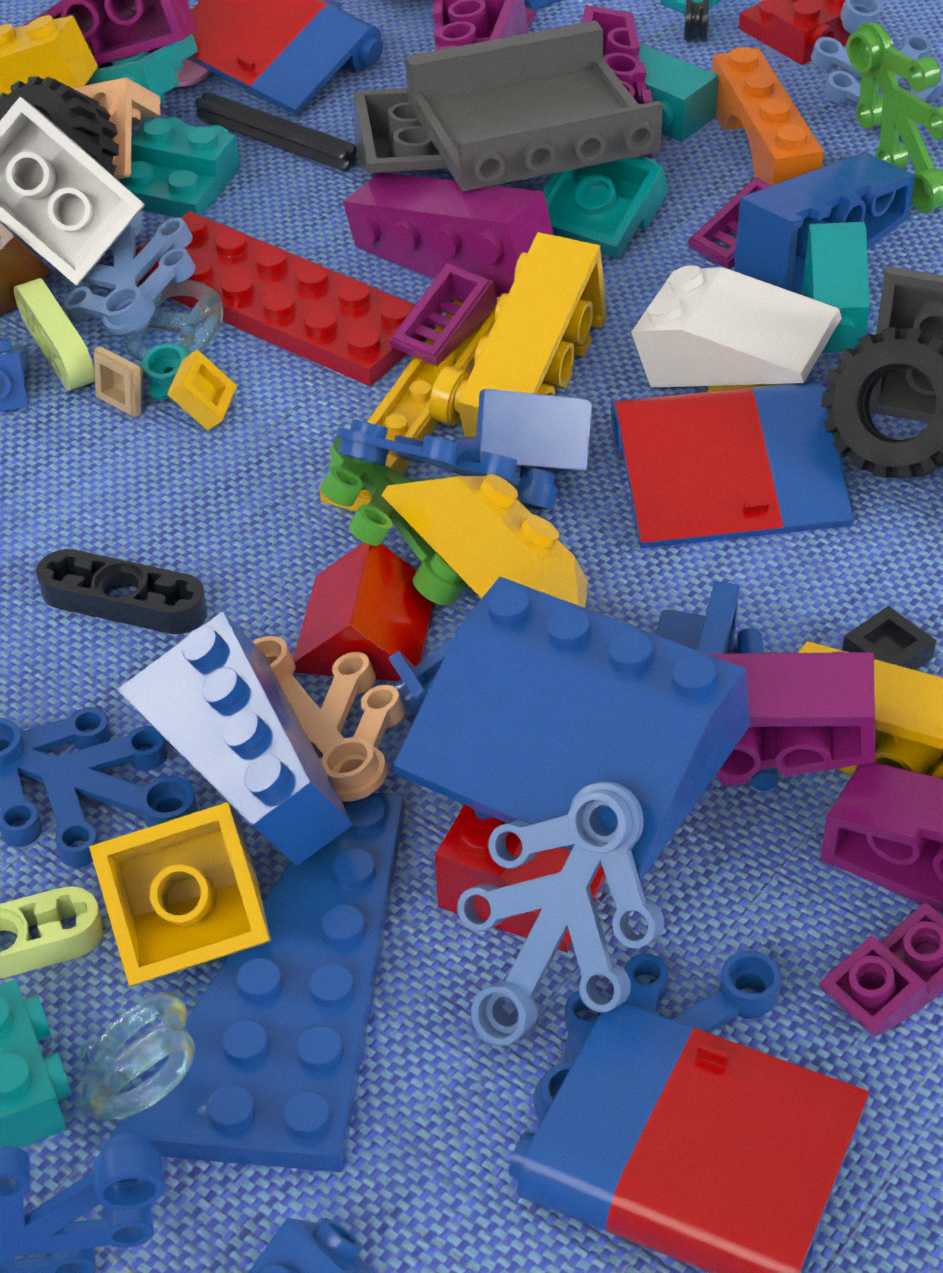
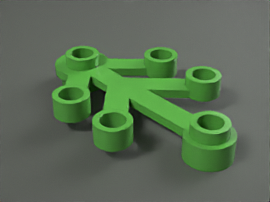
[847,21,943,213]
[321,439,467,606]

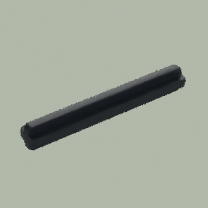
[195,92,358,172]

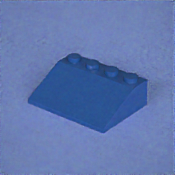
[393,576,750,882]

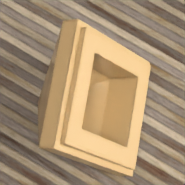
[94,346,144,418]

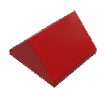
[293,542,435,681]

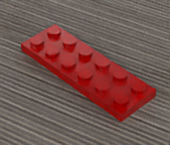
[136,211,435,387]

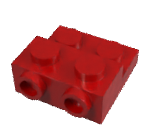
[739,0,851,65]

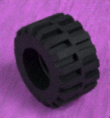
[0,76,119,176]
[821,327,943,479]

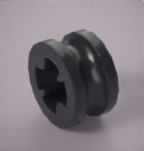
[684,0,709,40]

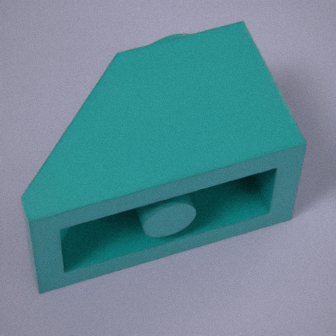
[639,44,719,142]
[802,222,870,353]

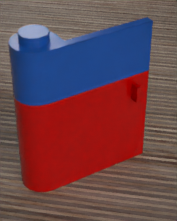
[186,0,383,116]
[611,381,854,548]
[509,997,870,1273]

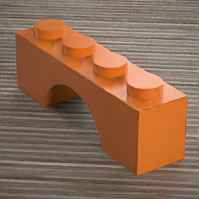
[712,47,824,186]

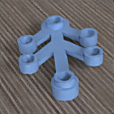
[811,0,943,136]
[62,211,196,335]
[457,781,664,1046]

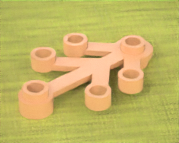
[252,636,405,802]

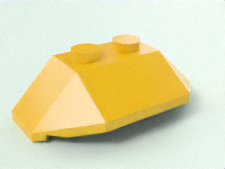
[381,474,588,608]

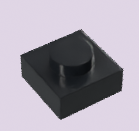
[842,606,936,670]

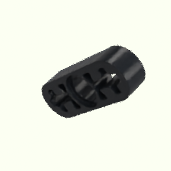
[36,549,207,634]

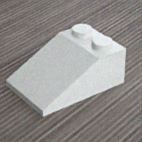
[0,97,145,286]
[631,265,842,388]

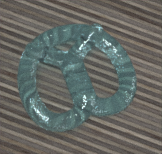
[125,279,224,361]
[80,992,195,1121]

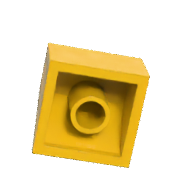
[89,802,271,987]

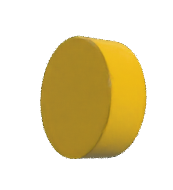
[429,366,470,426]

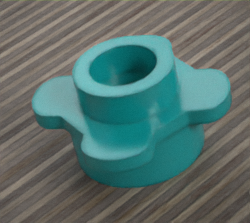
[139,343,190,400]

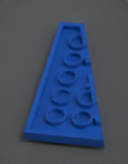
[110,792,405,1173]

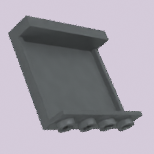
[405,21,662,192]

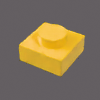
[167,349,237,431]

